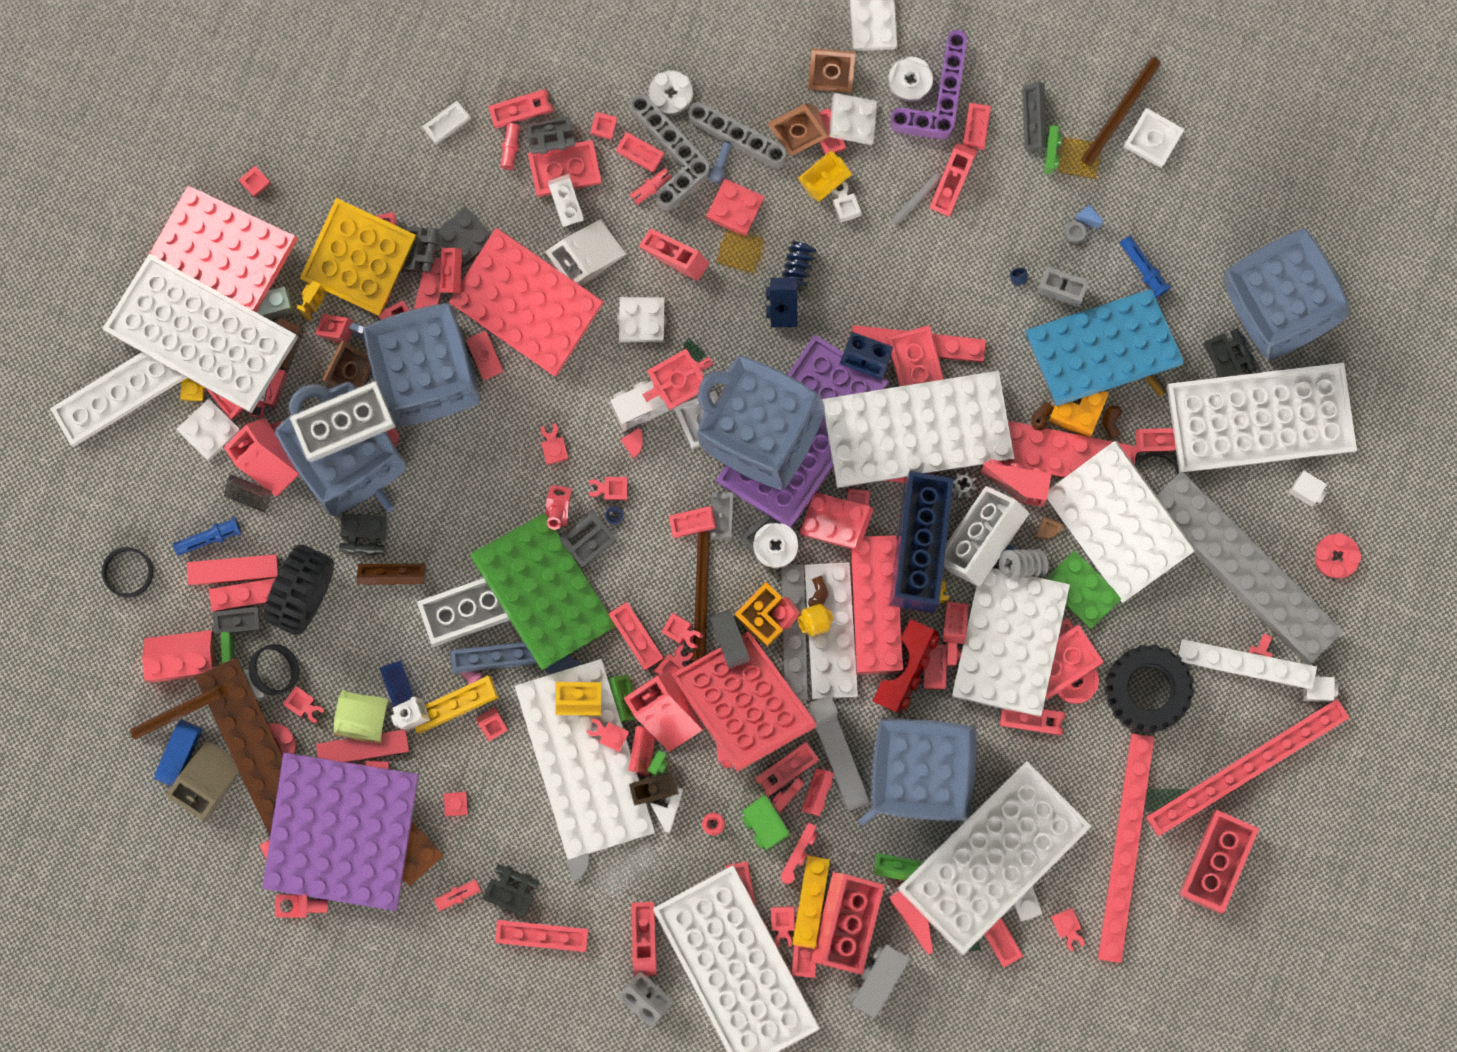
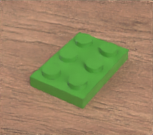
[1046,550,1121,630]

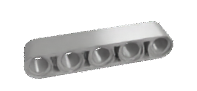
[689,102,786,168]

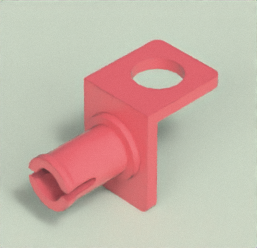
[545,485,572,530]
[275,895,328,918]

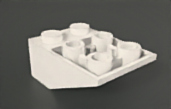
[545,219,626,286]

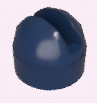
[1009,268,1028,287]
[605,506,624,524]

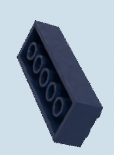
[889,471,954,613]

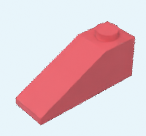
[930,143,978,217]
[639,228,710,281]
[889,891,933,955]
[631,902,657,976]

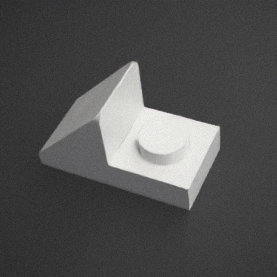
[650,788,683,834]

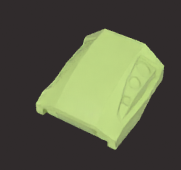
[334,690,389,744]

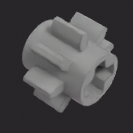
[952,471,977,499]

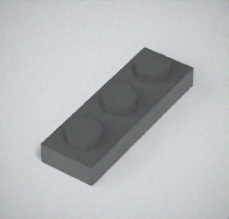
[1022,82,1047,152]

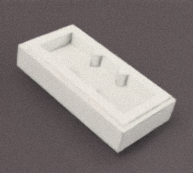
[422,101,471,145]

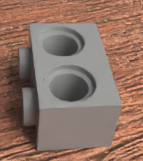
[1037,266,1089,307]
[617,971,674,1028]

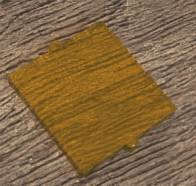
[1058,137,1101,179]
[716,229,764,274]

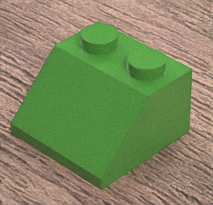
[741,795,790,851]

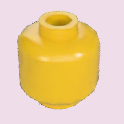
[798,604,833,636]

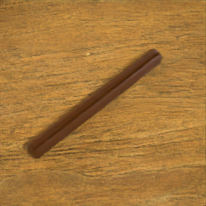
[1081,57,1161,166]
[693,531,710,662]

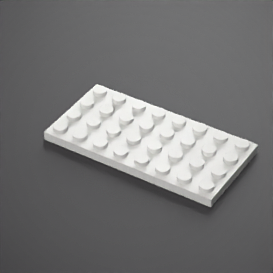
[103,254,298,413]
[1167,363,1357,473]
[822,371,1014,488]
[515,659,655,860]
[898,761,1092,955]
[653,865,820,1052]

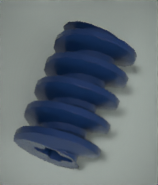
[781,241,817,291]

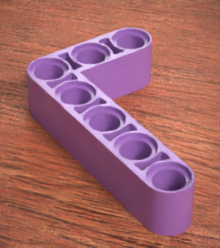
[890,30,967,139]

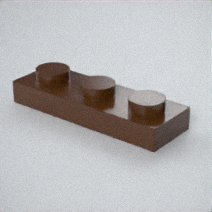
[356,563,426,585]

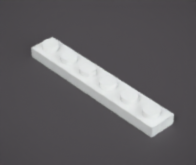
[1179,639,1317,690]

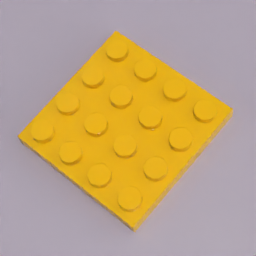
[299,198,417,316]

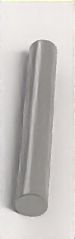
[891,173,941,226]

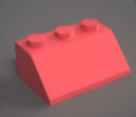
[142,630,216,683]

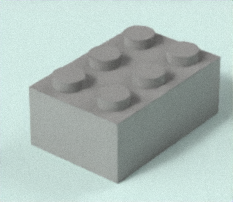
[849,944,910,1019]

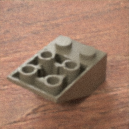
[165,740,240,822]

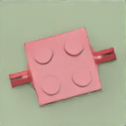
[642,349,714,411]

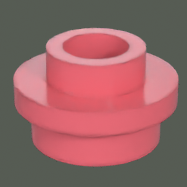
[702,813,725,836]

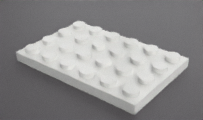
[1047,441,1196,603]
[952,568,1070,717]

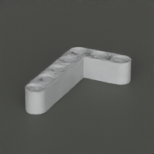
[631,94,710,211]
[808,695,870,812]

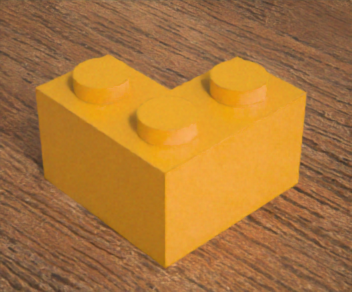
[1048,391,1109,437]
[735,582,783,648]

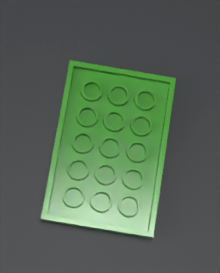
[470,513,616,670]

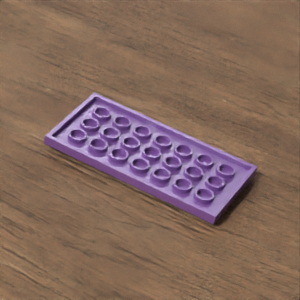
[716,335,889,529]

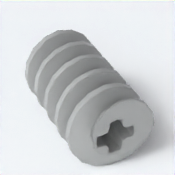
[999,549,1049,578]

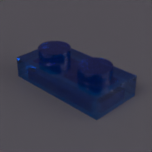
[379,660,414,707]

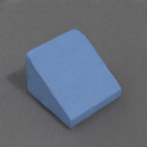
[1075,205,1103,229]

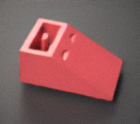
[224,418,300,496]
[981,459,1051,507]
[624,671,704,752]

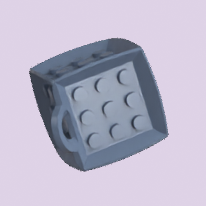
[1223,228,1350,360]
[348,303,481,427]
[697,355,825,490]
[275,382,407,516]
[858,717,977,826]

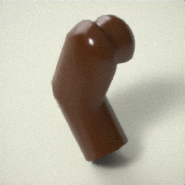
[1031,401,1053,431]
[1102,406,1122,440]
[808,576,829,607]

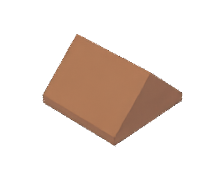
[808,48,856,93]
[768,103,829,156]
[322,340,372,389]

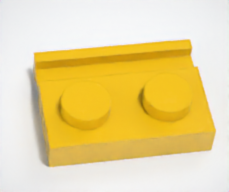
[296,280,327,321]
[555,682,602,716]

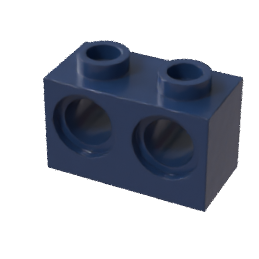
[840,332,893,379]

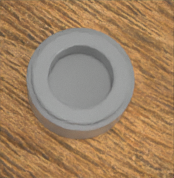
[1064,221,1087,244]

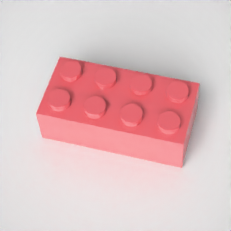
[1178,810,1259,914]
[811,872,884,975]

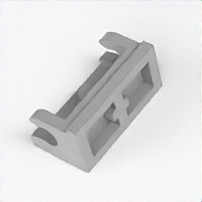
[709,492,734,541]

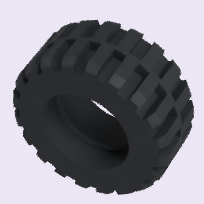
[263,544,335,635]
[1105,644,1194,733]

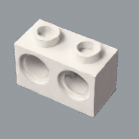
[548,174,584,227]

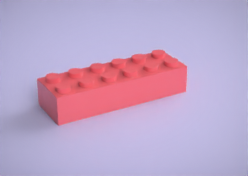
[851,535,903,675]

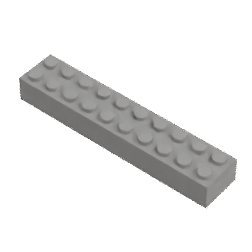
[1157,471,1344,665]

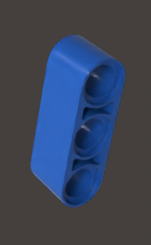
[154,719,202,786]

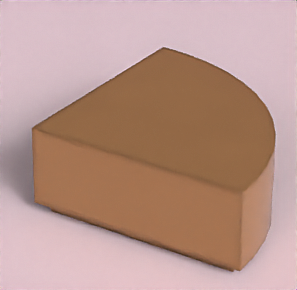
[1035,517,1064,540]

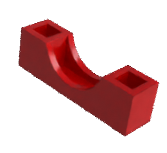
[872,619,940,715]

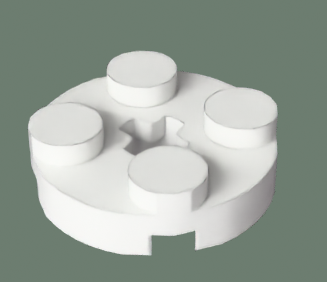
[889,57,933,102]
[649,71,693,116]
[753,523,798,569]

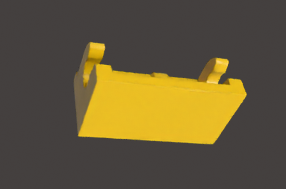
[797,151,852,202]

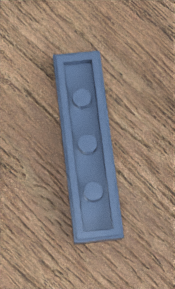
[449,642,538,674]

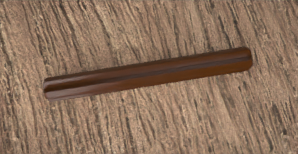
[130,686,224,740]

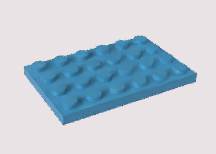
[1025,289,1183,406]

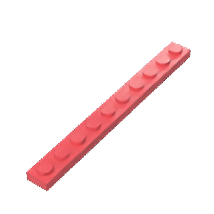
[1146,699,1350,837]
[1098,733,1154,963]

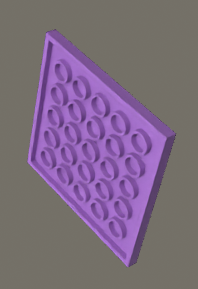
[262,753,419,911]

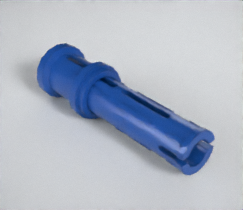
[1119,235,1172,299]
[173,516,242,556]

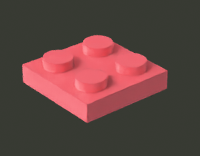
[706,179,765,237]

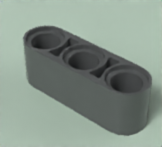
[709,609,750,669]

